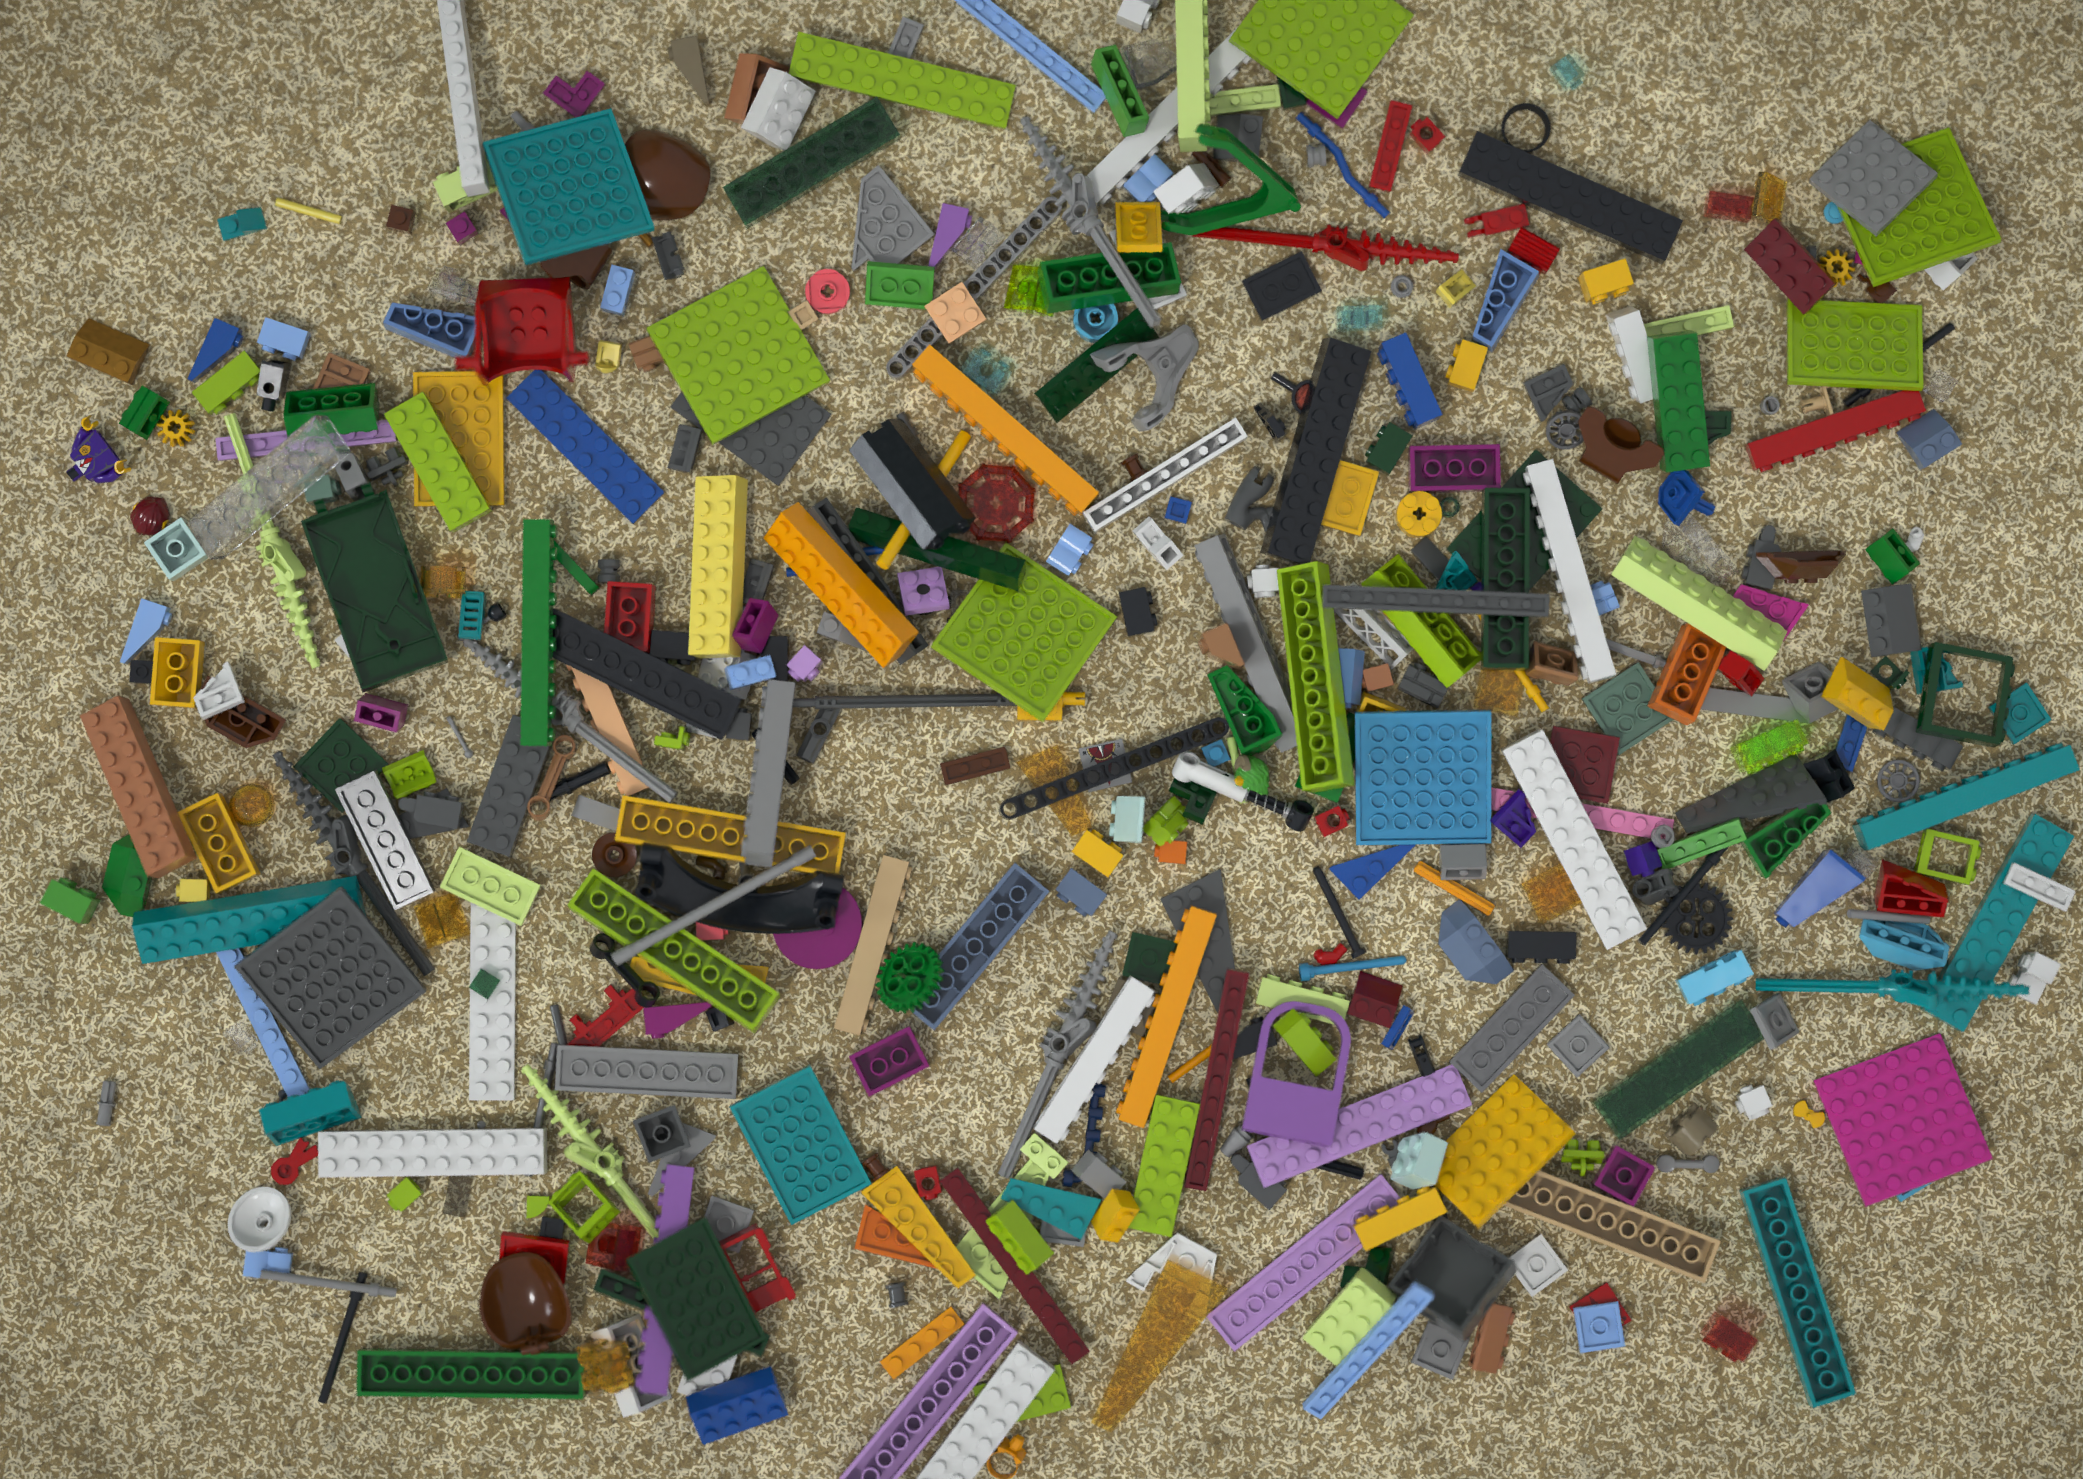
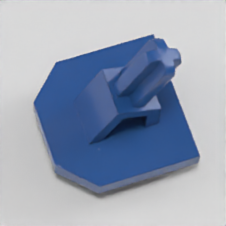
[1658,470,1715,526]

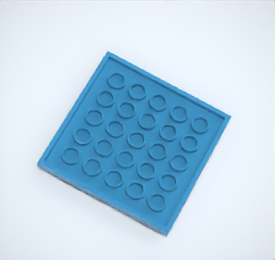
[1355,710,1491,845]

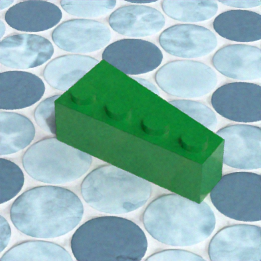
[1740,803,1831,879]

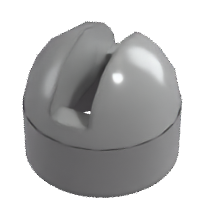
[1760,396,1780,415]

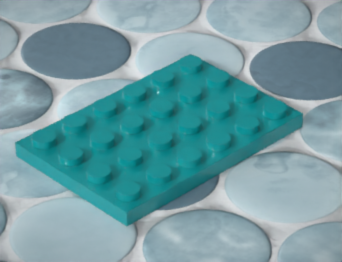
[729,1065,872,1225]

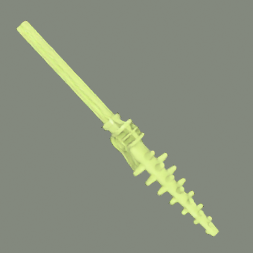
[224,413,320,669]
[521,1064,659,1239]

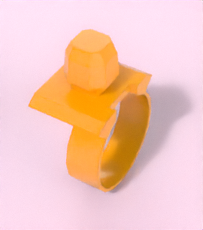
[987,1434,1027,1479]

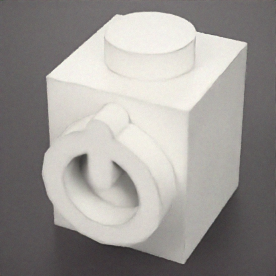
[1247,565,1279,598]
[1735,1084,1772,1120]

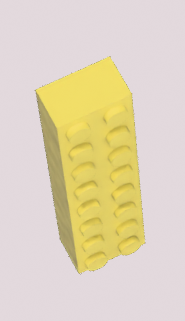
[688,475,748,658]

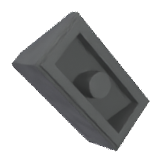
[1410,536,1449,582]

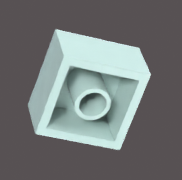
[144,517,211,581]
[1390,1132,1448,1190]

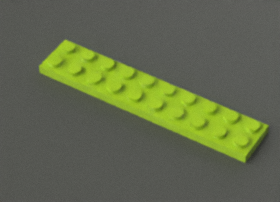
[788,31,1016,129]

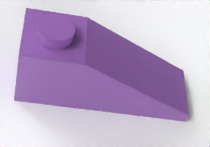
[928,203,972,269]

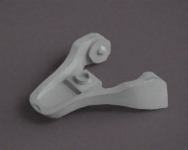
[1090,324,1199,432]

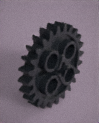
[1660,883,1734,954]

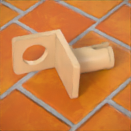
[1800,386,1833,416]

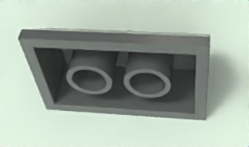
[1861,584,1922,657]

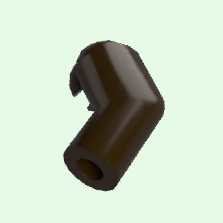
[696,855,727,880]

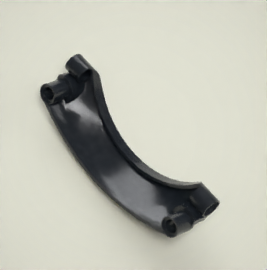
[636,842,844,934]

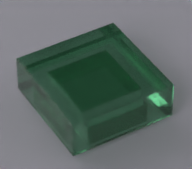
[469,968,501,999]

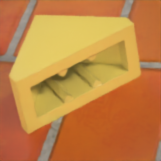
[1436,269,1476,308]

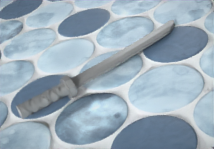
[1606,638,1667,669]

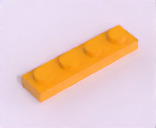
[880,1306,965,1380]

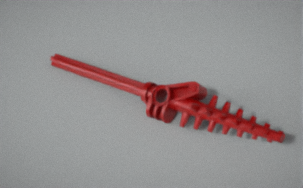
[1193,224,1459,271]

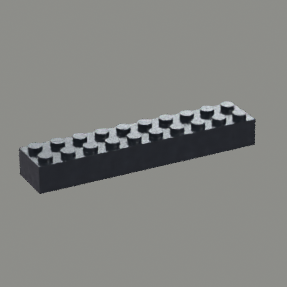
[1457,131,1683,264]
[1260,337,1371,565]

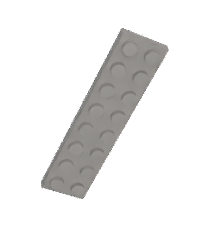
[555,1044,738,1099]

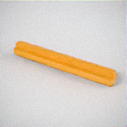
[1414,861,1495,916]

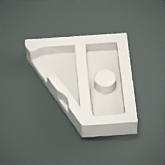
[194,662,245,720]

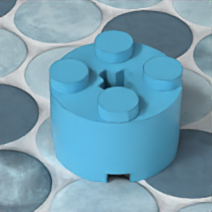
[1073,304,1118,343]

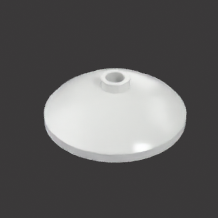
[228,1187,291,1252]

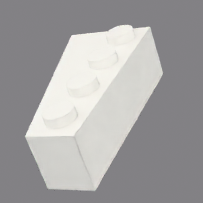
[1606,306,1653,404]

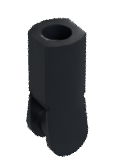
[1407,1034,1436,1077]

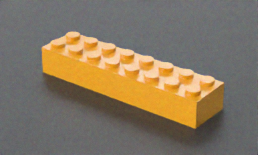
[763,502,919,668]

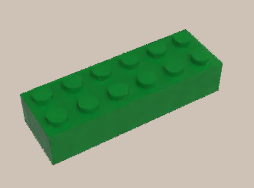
[1037,242,1181,314]
[1647,330,1710,473]

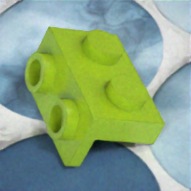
[382,750,437,799]

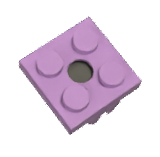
[897,567,949,616]

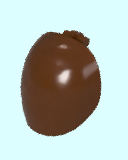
[625,129,711,221]
[479,1252,571,1355]

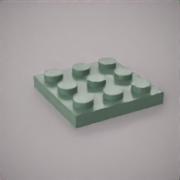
[1581,662,1674,755]

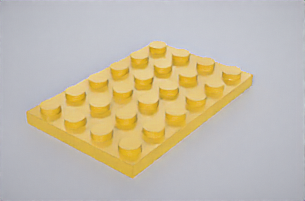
[413,371,505,507]
[1434,1074,1576,1229]

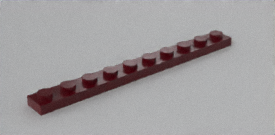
[1184,968,1249,1191]
[940,1168,1090,1365]

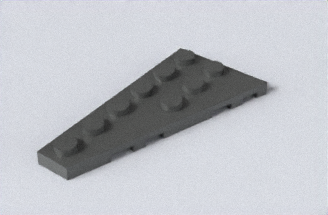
[1675,753,1827,833]
[1160,869,1235,1014]

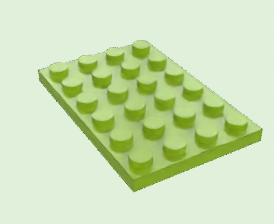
[1786,299,1923,391]

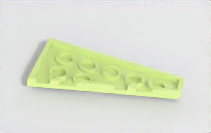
[956,1159,1049,1300]

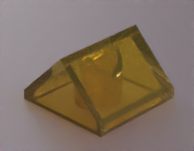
[413,893,470,949]

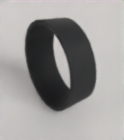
[1501,103,1551,152]

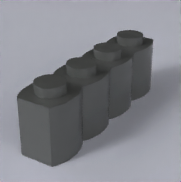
[1872,706,1963,772]

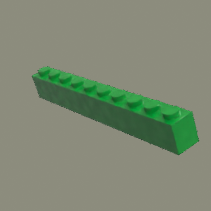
[520,519,558,746]

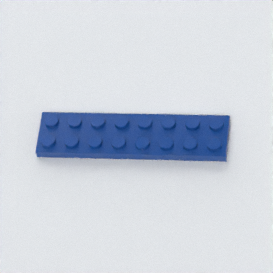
[506,370,665,524]

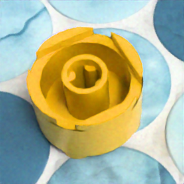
[1395,491,1442,538]

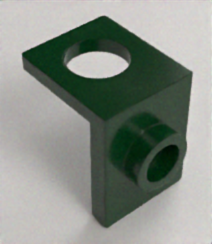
[1870,656,1909,690]

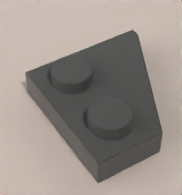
[1523,364,1573,422]

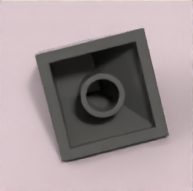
[633,1105,691,1163]

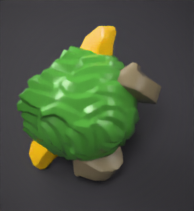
[1234,753,1269,795]

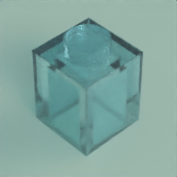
[1549,54,1585,91]

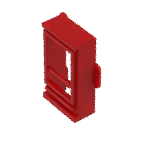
[718,1223,796,1315]

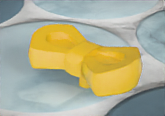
[1793,1100,1825,1128]

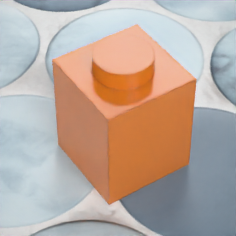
[1154,840,1187,864]

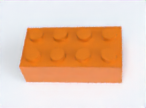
[1647,623,1726,725]

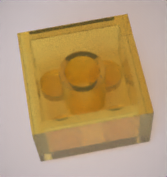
[1519,863,1582,924]

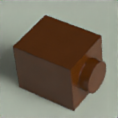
[386,204,416,235]

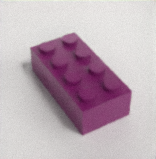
[1408,444,1501,493]

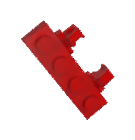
[567,984,645,1046]

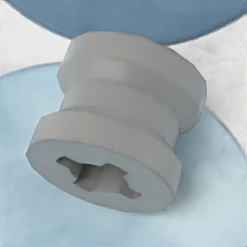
[1306,144,1326,168]

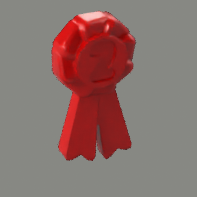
[271,1138,318,1185]

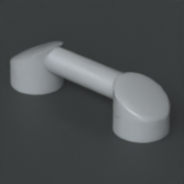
[1656,1154,1720,1173]

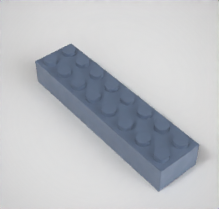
[913,863,1050,1030]

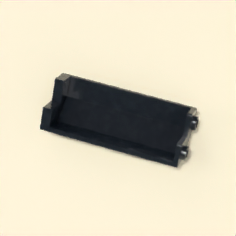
[849,419,976,550]

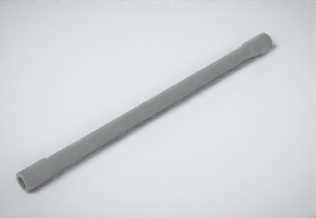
[611,845,816,966]

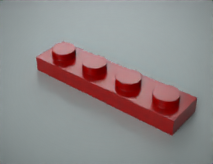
[1369,100,1412,193]

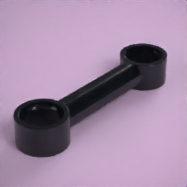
[589,933,660,1008]

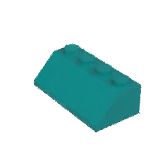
[259,1080,362,1146]

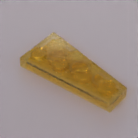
[1016,745,1093,836]

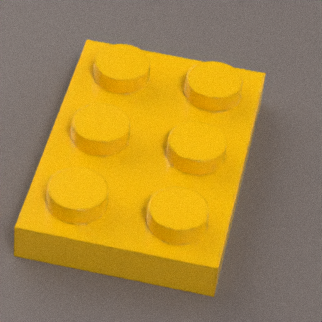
[1115,202,1162,253]
[1321,460,1379,537]

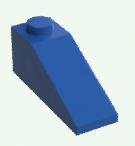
[187,318,244,383]

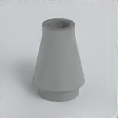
[1220,1124,1253,1158]

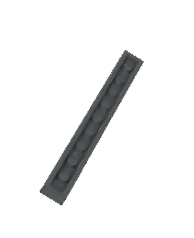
[1322,585,1550,617]

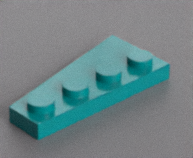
[1001,1178,1102,1240]

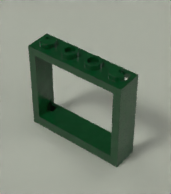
[1916,642,2015,748]

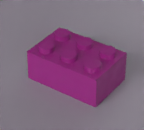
[849,1026,930,1097]

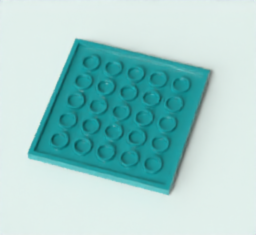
[482,108,655,266]

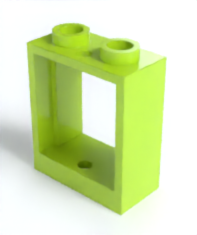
[1914,829,1981,885]
[548,1170,621,1244]

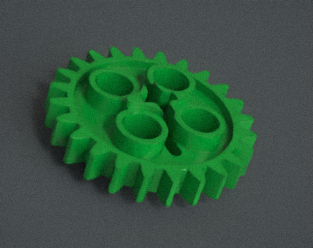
[875,942,944,1014]

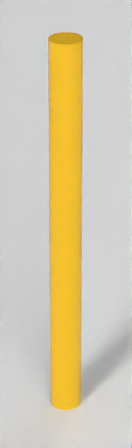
[876,430,971,570]

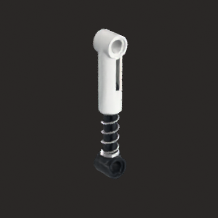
[1172,751,1314,832]

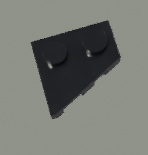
[1253,402,1286,443]

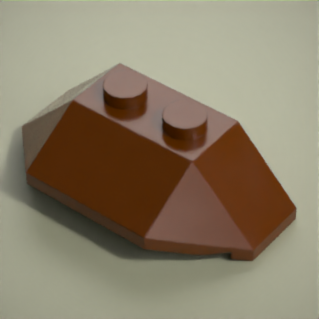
[1756,550,1846,584]
[199,676,287,748]

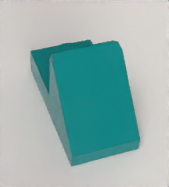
[217,207,267,241]

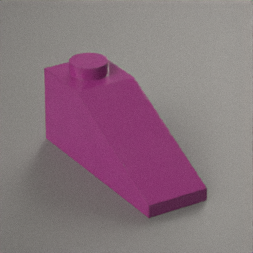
[644,1002,712,1039]

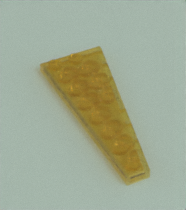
[1091,1259,1228,1432]

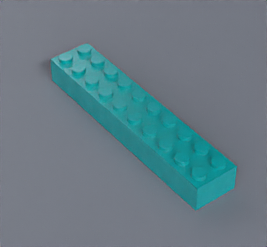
[1852,743,2080,851]
[1920,814,2074,1032]
[132,876,366,964]
[1739,1176,1856,1408]

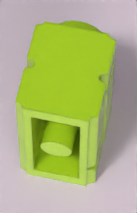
[1142,796,1189,846]

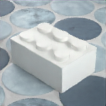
[741,68,816,151]
[1153,163,1219,214]

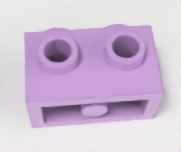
[787,645,823,682]

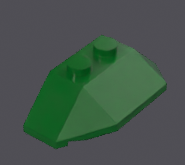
[102,834,153,917]

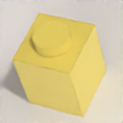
[176,879,210,902]

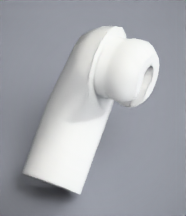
[1905,527,1924,552]

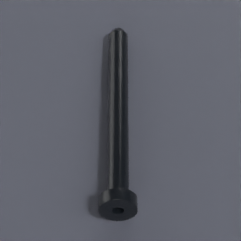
[1313,866,1366,959]

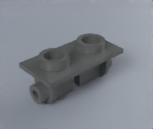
[652,231,685,280]

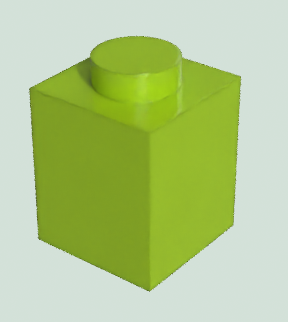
[386,1176,424,1212]

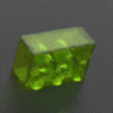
[1730,719,1809,774]

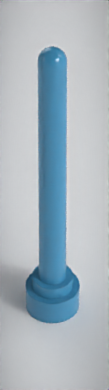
[1299,956,1407,982]

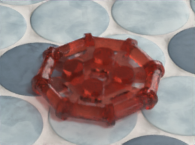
[957,463,1036,544]

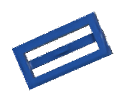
[1381,1005,1414,1050]

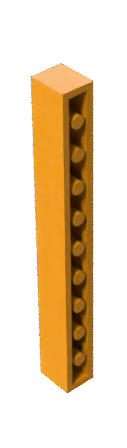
[1116,905,1217,1128]

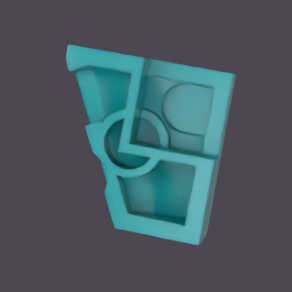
[1435,551,1478,591]
[1910,647,1963,695]

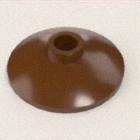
[592,832,637,877]

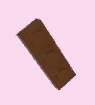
[940,747,1011,785]

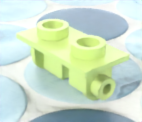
[1020,1133,1068,1179]

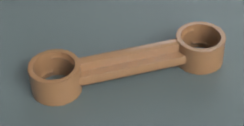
[527,735,576,821]

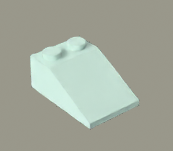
[1109,796,1145,843]

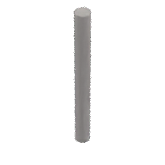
[1847,909,1930,924]

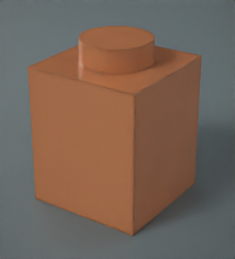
[1362,663,1394,693]

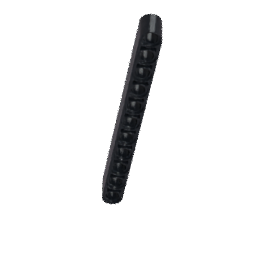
[999,717,1229,820]

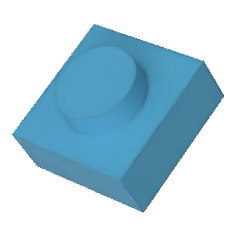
[1201,739,1231,767]

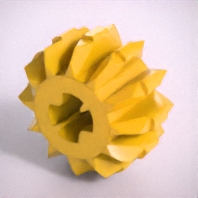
[1819,249,1855,288]
[157,409,196,448]

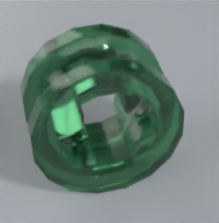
[1440,497,1460,518]

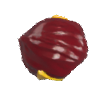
[130,497,170,536]

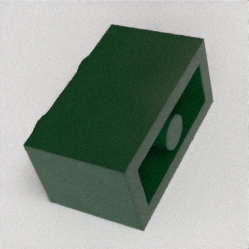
[1365,422,1413,476]

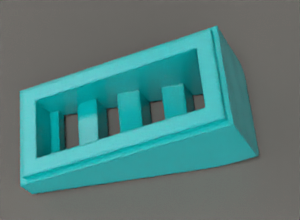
[458,591,487,640]

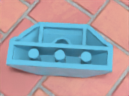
[1859,919,1950,971]

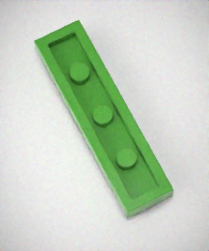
[1656,817,1748,869]

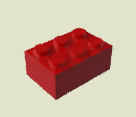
[604,581,656,653]

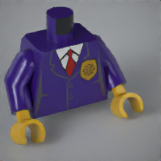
[66,415,131,483]

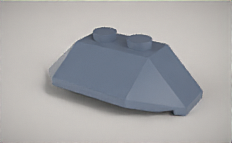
[1438,899,1514,984]

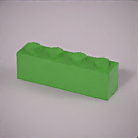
[1091,45,1149,137]

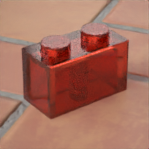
[1703,191,1754,223]

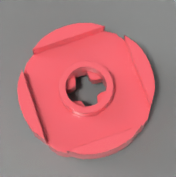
[805,269,850,315]

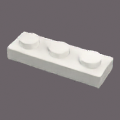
[2003,863,2076,912]

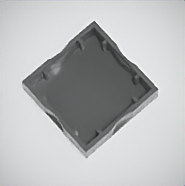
[1388,1215,1517,1342]

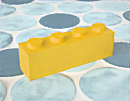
[1353,1186,1447,1251]

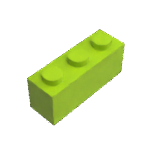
[192,350,260,415]
[1273,1008,1337,1077]
[985,1200,1054,1275]

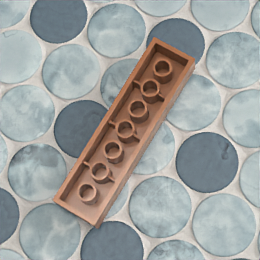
[80,695,197,878]

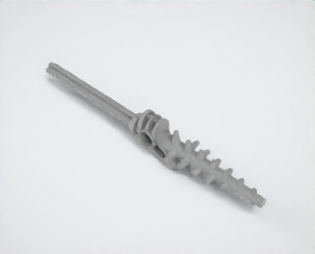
[1020,117,1161,328]
[463,639,677,803]
[998,930,1118,1179]

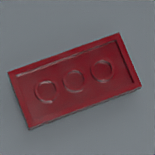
[1744,218,1837,315]

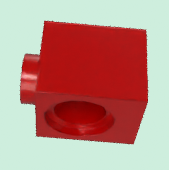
[1410,117,1445,155]
[1314,806,1350,837]
[914,1165,942,1200]

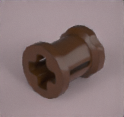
[1121,454,1148,482]
[861,1152,890,1182]

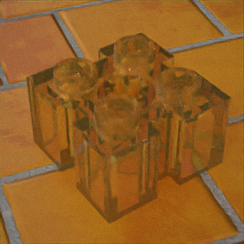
[576,1338,635,1394]

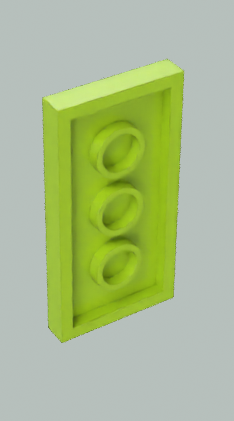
[973,1363,1071,1422]

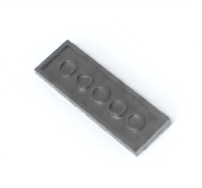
[1449,964,1575,1093]

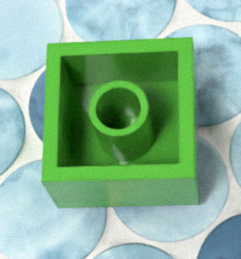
[40,877,101,924]

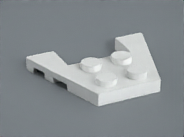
[1126,1232,1217,1324]

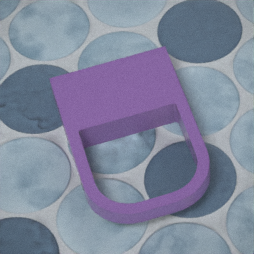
[1241,1001,1351,1148]

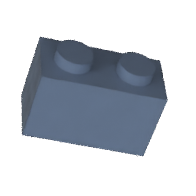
[1055,868,1107,917]

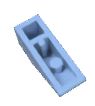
[120,598,172,665]

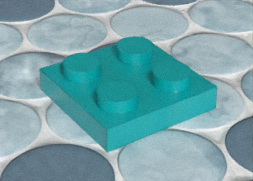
[1988,682,2052,745]

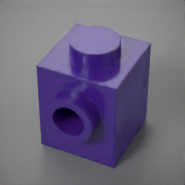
[1624,841,1662,878]

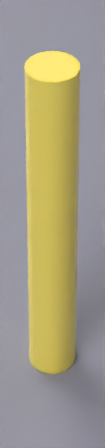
[275,197,342,224]

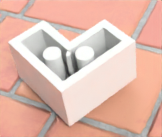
[1116,0,1160,34]
[2009,952,2061,1004]

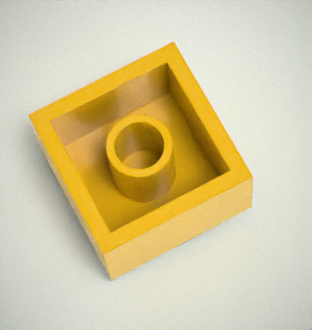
[1578,258,1634,305]

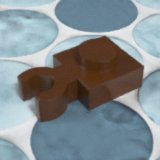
[1857,274,1897,303]

